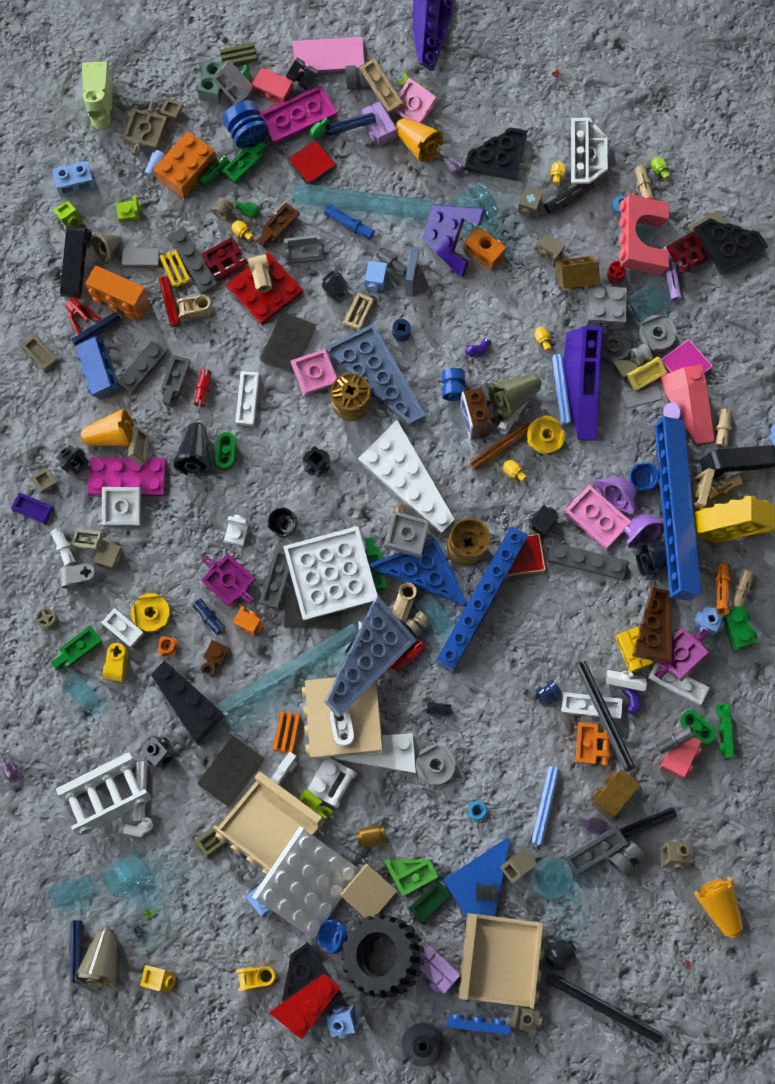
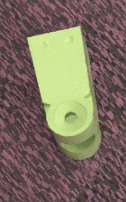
[82,62,113,129]

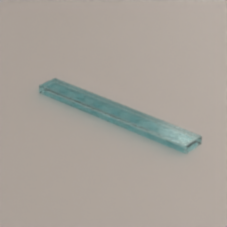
[292,183,436,219]
[218,624,359,717]

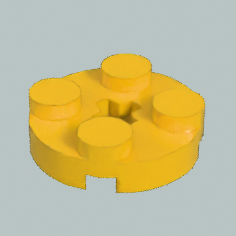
[527,416,565,454]
[131,593,171,633]

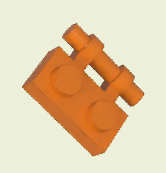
[575,722,612,766]

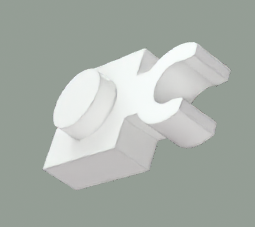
[271,751,298,785]

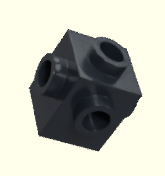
[57,445,90,475]
[303,446,331,478]
[141,736,177,769]

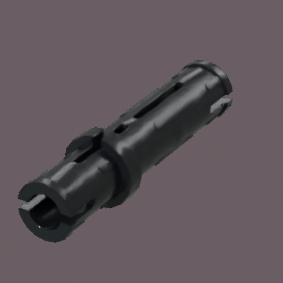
[544,182,594,214]

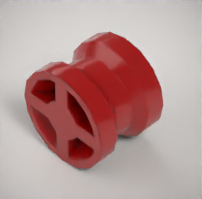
[607,261,627,284]

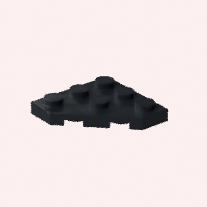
[464,127,528,181]
[693,218,768,275]
[282,942,343,1004]

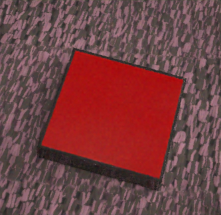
[287,139,337,187]

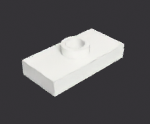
[606,670,647,691]

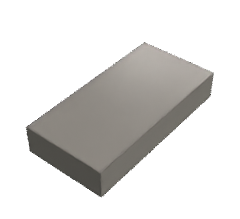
[122,248,160,268]

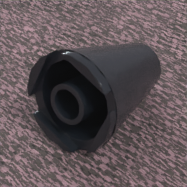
[173,422,211,477]
[636,542,668,580]
[402,1023,443,1067]

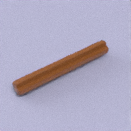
[470,422,531,470]

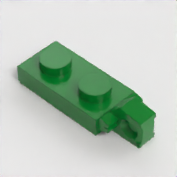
[222,141,267,184]
[364,537,386,591]
[50,625,103,671]
[716,703,734,760]

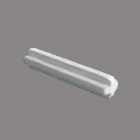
[133,761,148,821]

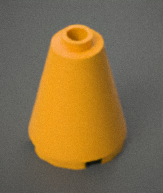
[395,118,444,163]
[81,409,135,447]
[694,877,743,938]

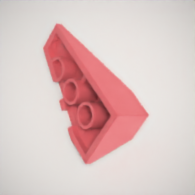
[661,364,715,445]

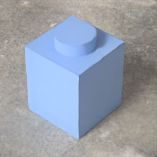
[365,261,387,291]

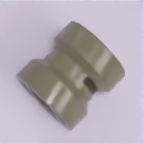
[405,611,432,638]

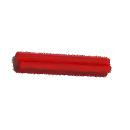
[159,276,180,327]

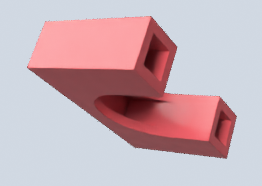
[619,194,669,275]

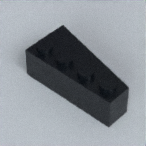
[151,660,224,745]

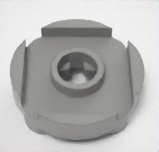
[639,315,677,353]
[416,745,456,786]

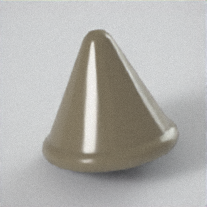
[91,233,122,262]

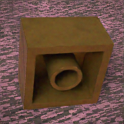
[555,256,600,291]
[591,769,640,820]

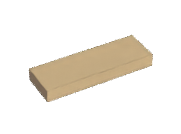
[359,58,403,114]

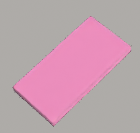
[293,37,364,75]

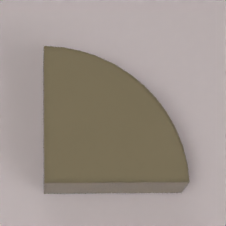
[613,360,638,379]

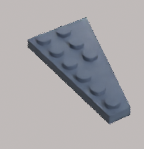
[324,324,426,426]
[325,596,416,717]

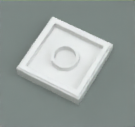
[102,487,141,525]

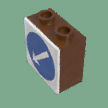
[461,388,492,440]

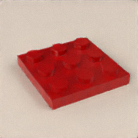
[226,252,304,326]

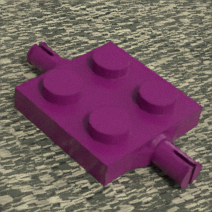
[201,553,256,607]
[654,627,710,682]

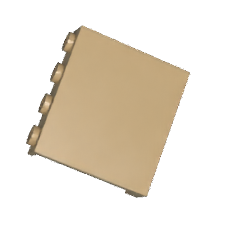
[302,677,384,762]
[213,771,324,876]
[458,913,546,1009]

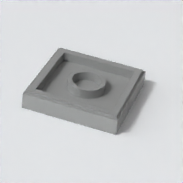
[383,511,430,558]

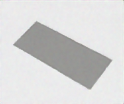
[623,385,663,408]

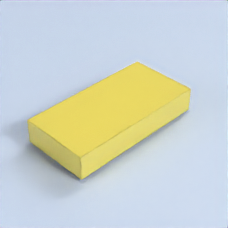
[626,357,667,391]

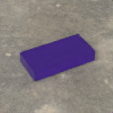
[11,492,54,525]

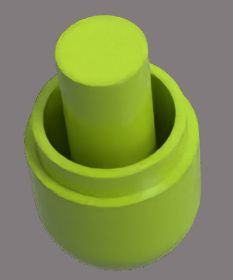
[651,157,670,180]

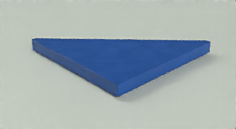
[369,538,467,606]
[443,837,510,918]

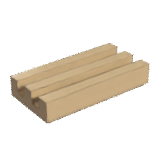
[343,292,375,331]

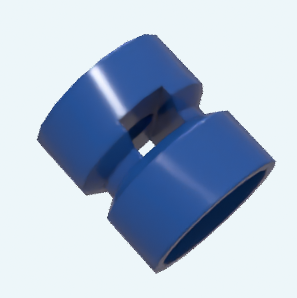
[441,368,466,401]

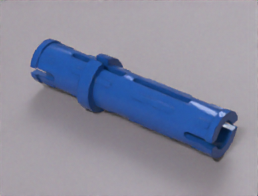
[324,204,375,240]

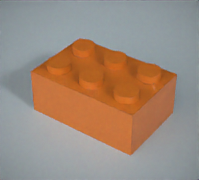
[153,131,217,199]
[85,265,150,321]

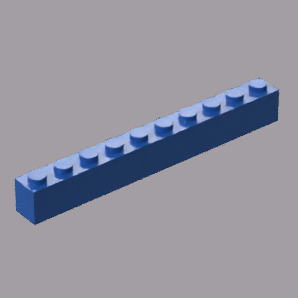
[654,416,702,601]

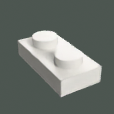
[101,608,144,648]

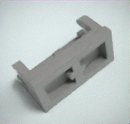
[212,60,252,104]
[284,235,323,264]

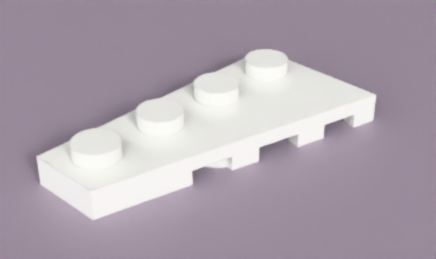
[335,733,416,774]

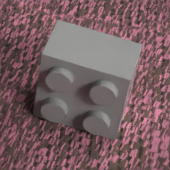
[586,286,627,330]

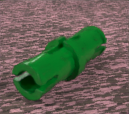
[197,155,230,188]

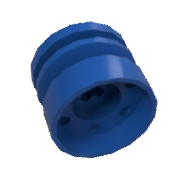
[222,100,269,149]

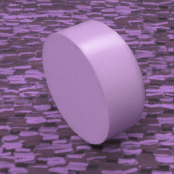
[663,402,683,419]

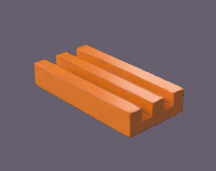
[273,711,300,753]

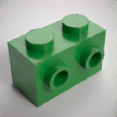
[722,605,757,653]

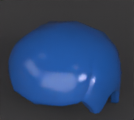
[629,462,659,491]
[317,920,348,954]

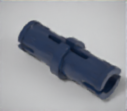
[192,598,226,635]

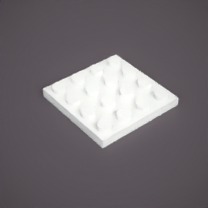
[283,526,377,621]
[252,827,360,939]

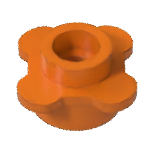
[157,636,178,657]

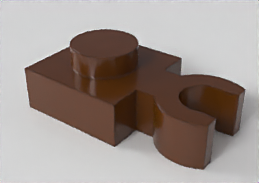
[201,640,230,677]

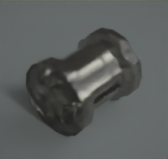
[476,883,497,902]

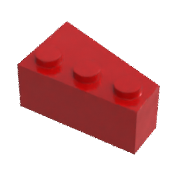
[268,974,341,1040]

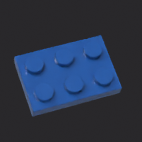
[445,1014,511,1035]

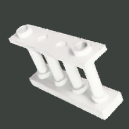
[56,752,151,836]

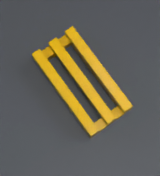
[159,249,190,289]

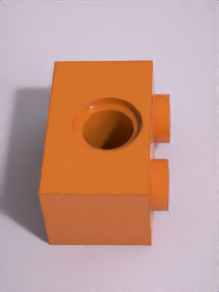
[463,226,506,271]

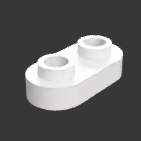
[330,710,354,747]

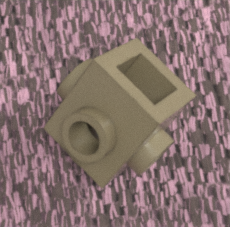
[660,839,694,871]

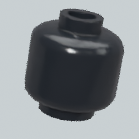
[321,271,348,300]
[545,939,576,971]

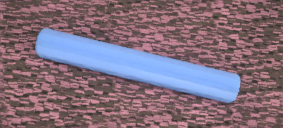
[552,354,571,425]
[532,766,560,845]

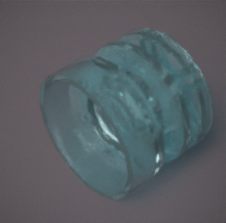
[451,182,498,232]

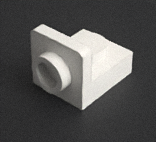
[224,515,249,547]

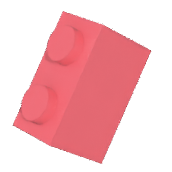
[252,68,294,105]
[660,730,702,779]

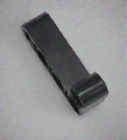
[60,226,92,299]
[700,445,775,479]

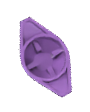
[594,476,636,514]
[624,514,664,548]

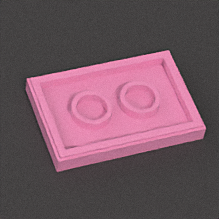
[564,485,631,550]

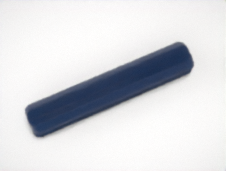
[326,112,376,135]
[71,312,121,347]
[70,920,83,983]

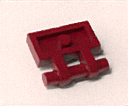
[666,231,708,273]
[201,237,248,281]

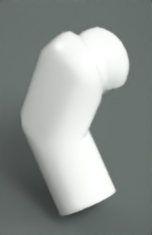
[123,818,153,837]

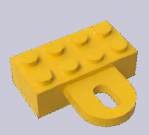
[693,496,775,543]

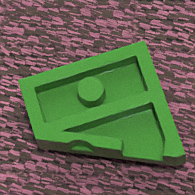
[384,859,438,897]

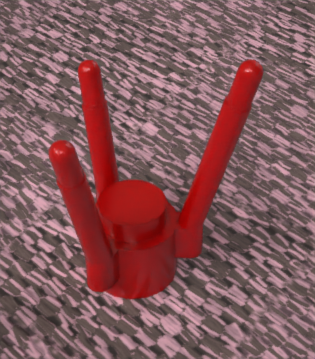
[65,298,101,335]

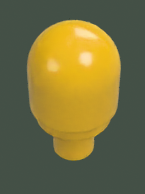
[550,162,565,186]
[232,220,254,241]
[534,327,552,352]
[503,460,527,482]

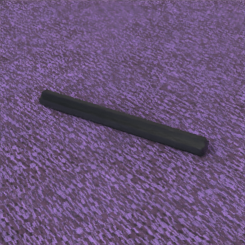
[576,661,635,772]
[548,974,663,1043]

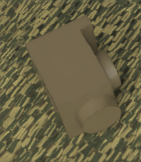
[535,234,565,267]
[510,1005,542,1033]

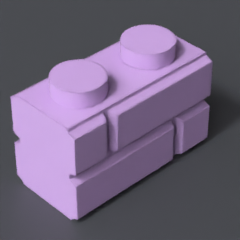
[362,101,397,146]
[419,946,460,994]

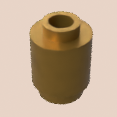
[356,825,387,849]

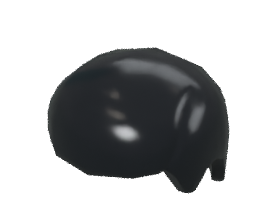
[267,507,298,538]

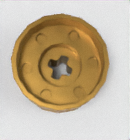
[331,373,371,421]
[447,518,490,566]

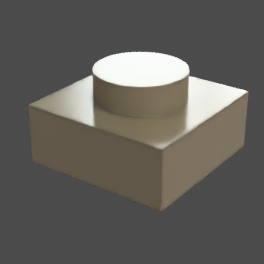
[160,98,184,121]
[31,467,58,494]

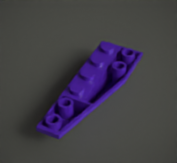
[412,0,453,71]
[564,326,603,441]

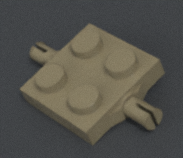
[122,101,168,157]

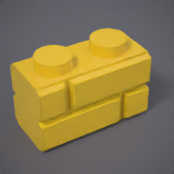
[615,627,654,673]

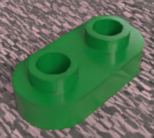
[215,432,236,470]
[680,710,716,745]

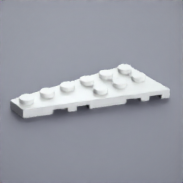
[358,420,454,535]

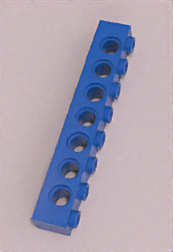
[436,526,528,673]

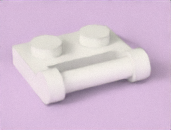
[308,757,358,809]

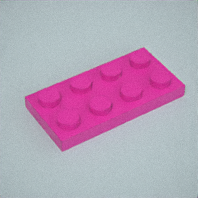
[260,85,337,145]
[88,457,166,496]

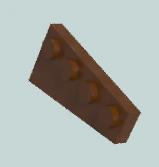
[632,587,672,664]

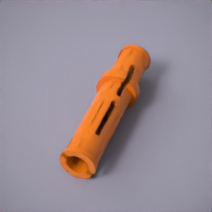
[715,563,731,616]

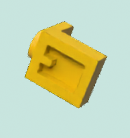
[140,965,176,993]

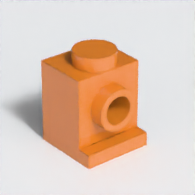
[232,605,265,636]

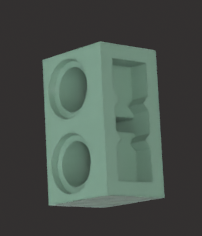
[196,60,224,104]

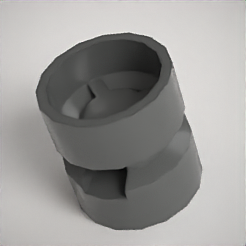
[345,64,371,89]
[608,840,647,879]

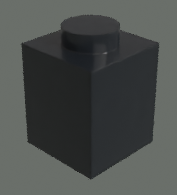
[528,505,559,539]

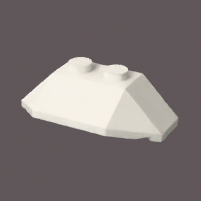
[571,118,608,184]

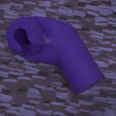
[465,338,492,357]
[622,688,642,715]

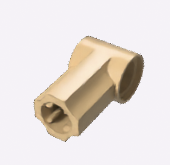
[248,254,272,293]
[392,583,417,623]

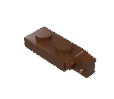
[258,203,300,248]

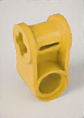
[102,643,129,682]
[236,967,277,991]

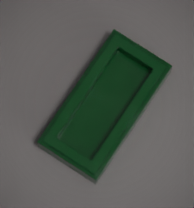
[408,881,452,923]

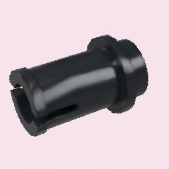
[426,700,451,717]

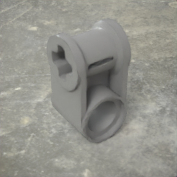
[60,564,99,589]

